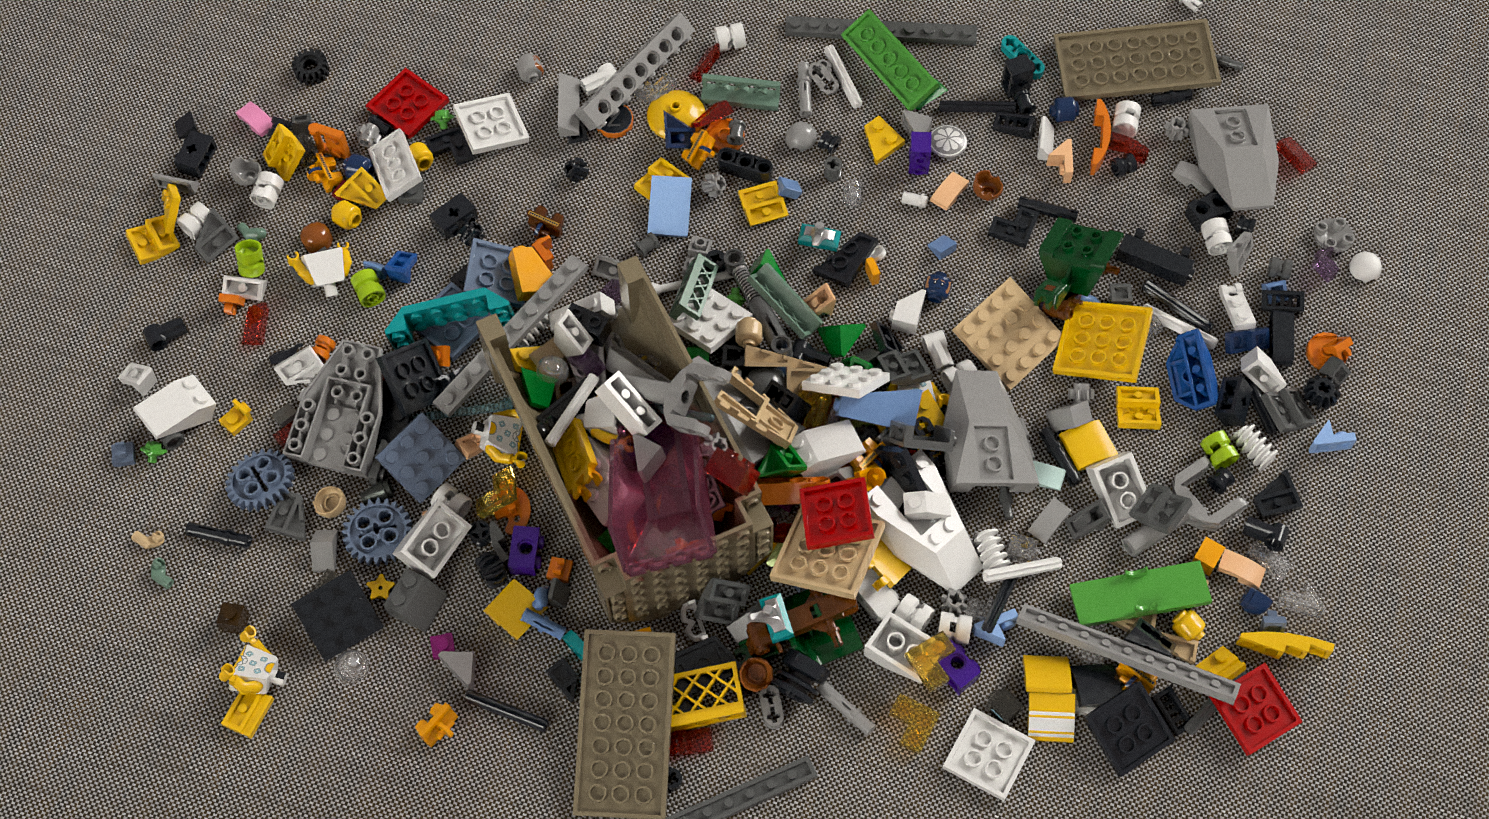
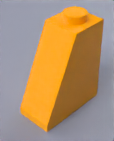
[508,246,553,301]

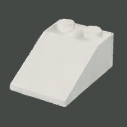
[133,375,216,439]
[791,419,866,477]
[1085,452,1146,529]
[392,499,472,580]
[864,611,946,684]

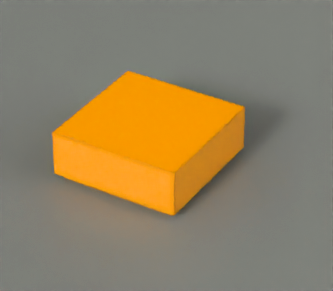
[865,257,880,286]

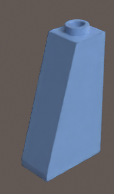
[833,389,923,428]

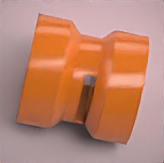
[312,335,336,363]

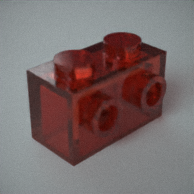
[703,447,761,496]

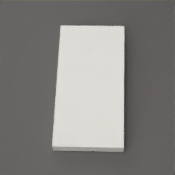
[367,128,423,202]

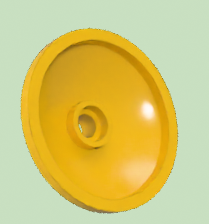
[647,90,705,139]

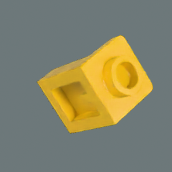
[218,399,253,436]

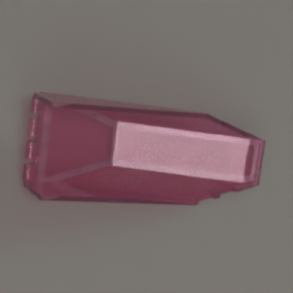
[608,400,717,577]

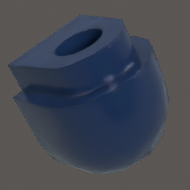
[1239,587,1273,615]

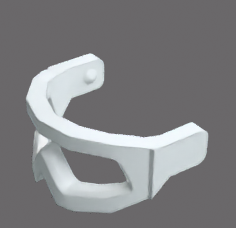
[681,599,709,642]

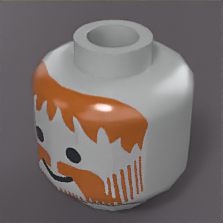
[516,53,544,83]

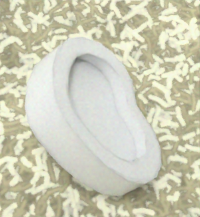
[869,245,886,262]

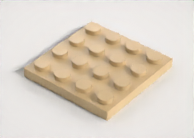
[952,277,1062,392]
[769,506,885,600]

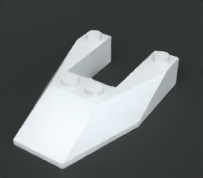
[868,449,983,591]

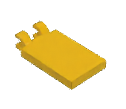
[552,418,603,502]
[868,539,912,592]

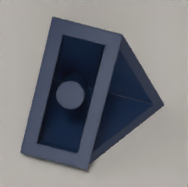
[663,110,696,150]

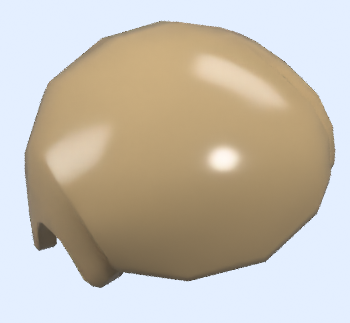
[312,486,346,518]

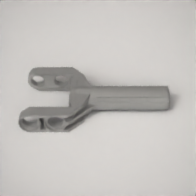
[623,362,732,438]
[1122,456,1249,557]

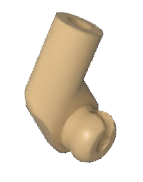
[131,531,165,549]

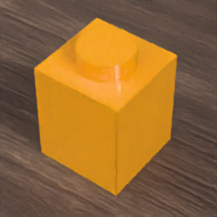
[1192,537,1226,576]

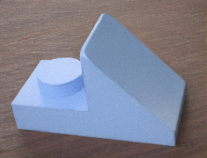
[1308,420,1357,454]
[972,608,1018,647]

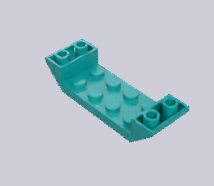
[385,287,514,350]

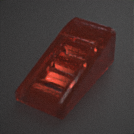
[691,100,734,128]

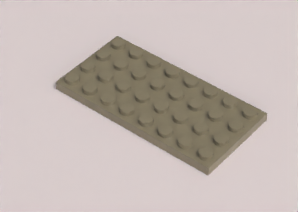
[1053,19,1222,101]
[573,629,676,819]

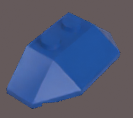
[1166,328,1219,411]

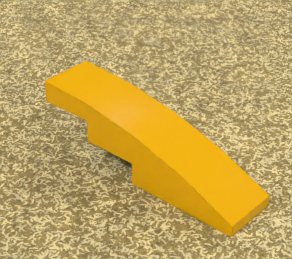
[1236,632,1335,660]

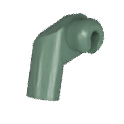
[237,222,267,241]
[151,558,174,589]

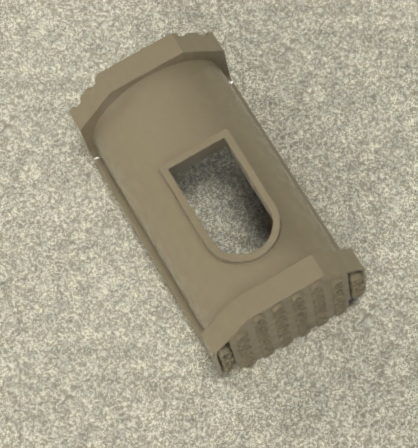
[476,256,773,623]

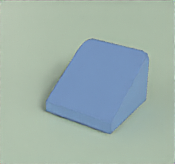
[778,177,802,199]
[928,235,957,260]
[363,261,387,280]
[1261,280,1288,304]

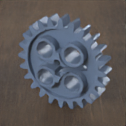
[225,449,295,512]
[342,498,413,567]

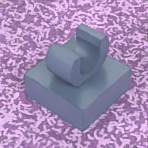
[111,441,136,467]
[1259,610,1287,633]

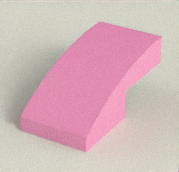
[235,101,272,137]

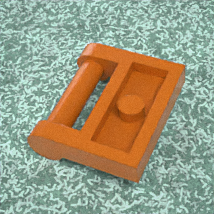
[308,123,351,159]

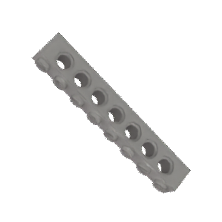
[575,12,695,131]

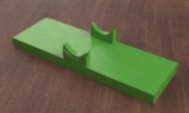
[841,9,940,111]
[1069,560,1212,627]

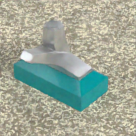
[798,221,841,252]
[747,593,795,644]

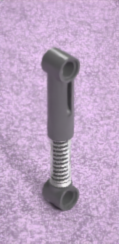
[724,248,793,357]

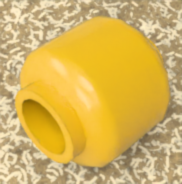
[409,142,434,172]
[331,200,362,230]
[1172,609,1205,641]

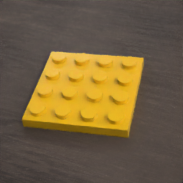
[1052,301,1153,383]

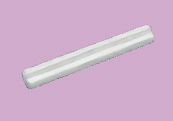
[824,45,862,109]
[1143,304,1218,349]
[545,373,599,447]
[982,557,1062,583]

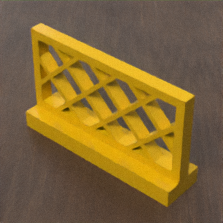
[671,661,747,733]

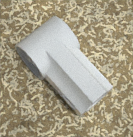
[580,63,616,96]
[921,330,954,372]

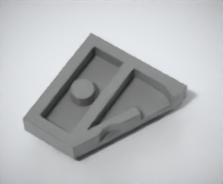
[1227,231,1254,276]

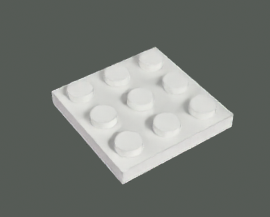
[453,93,529,155]
[668,288,753,354]
[802,363,890,399]
[942,708,1036,801]

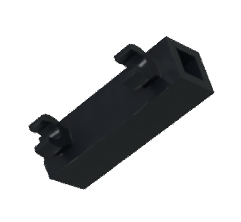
[1115,227,1195,287]

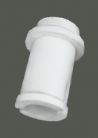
[1179,0,1203,13]
[902,191,928,209]

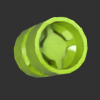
[234,239,265,278]
[350,269,386,308]
[1200,430,1240,470]

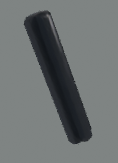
[1246,378,1278,435]

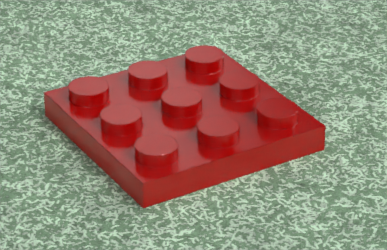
[366,67,449,140]
[799,477,875,551]
[1209,663,1303,756]

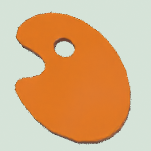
[494,487,531,535]

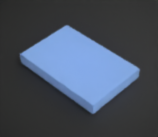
[647,175,692,238]

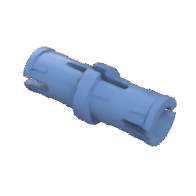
[520,608,566,640]

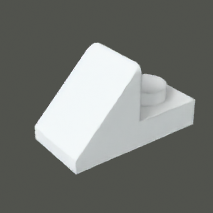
[118,362,157,396]

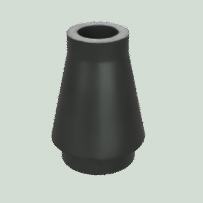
[360,479,394,505]

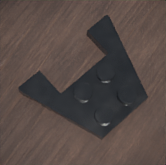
[675,636,754,713]

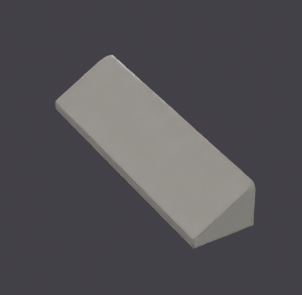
[558,73,580,137]

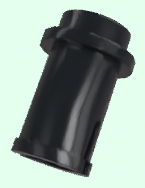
[366,115,393,137]

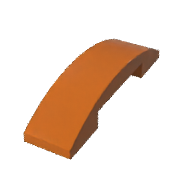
[1090,99,1111,175]

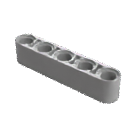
[605,346,671,406]

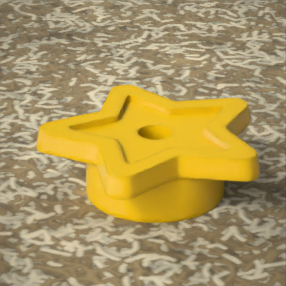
[367,574,395,600]

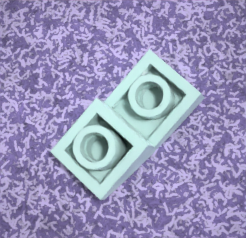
[1033,461,1066,491]

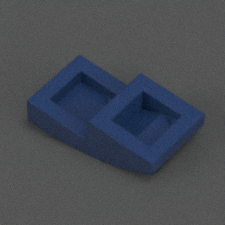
[1225,327,1270,354]

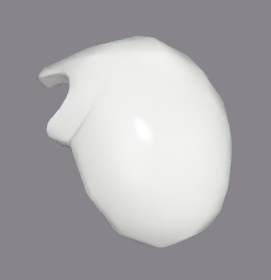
[1349,252,1382,283]

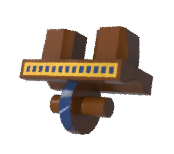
[526,205,564,239]

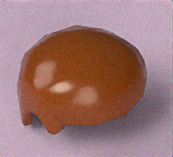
[973,170,1003,201]
[300,222,333,253]
[739,657,774,692]

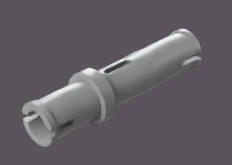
[797,62,812,118]
[817,681,876,737]

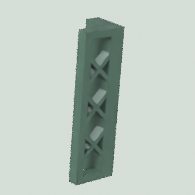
[701,73,781,111]
[669,253,719,321]
[746,263,824,340]

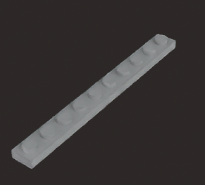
[433,255,588,417]
[1016,604,1241,705]

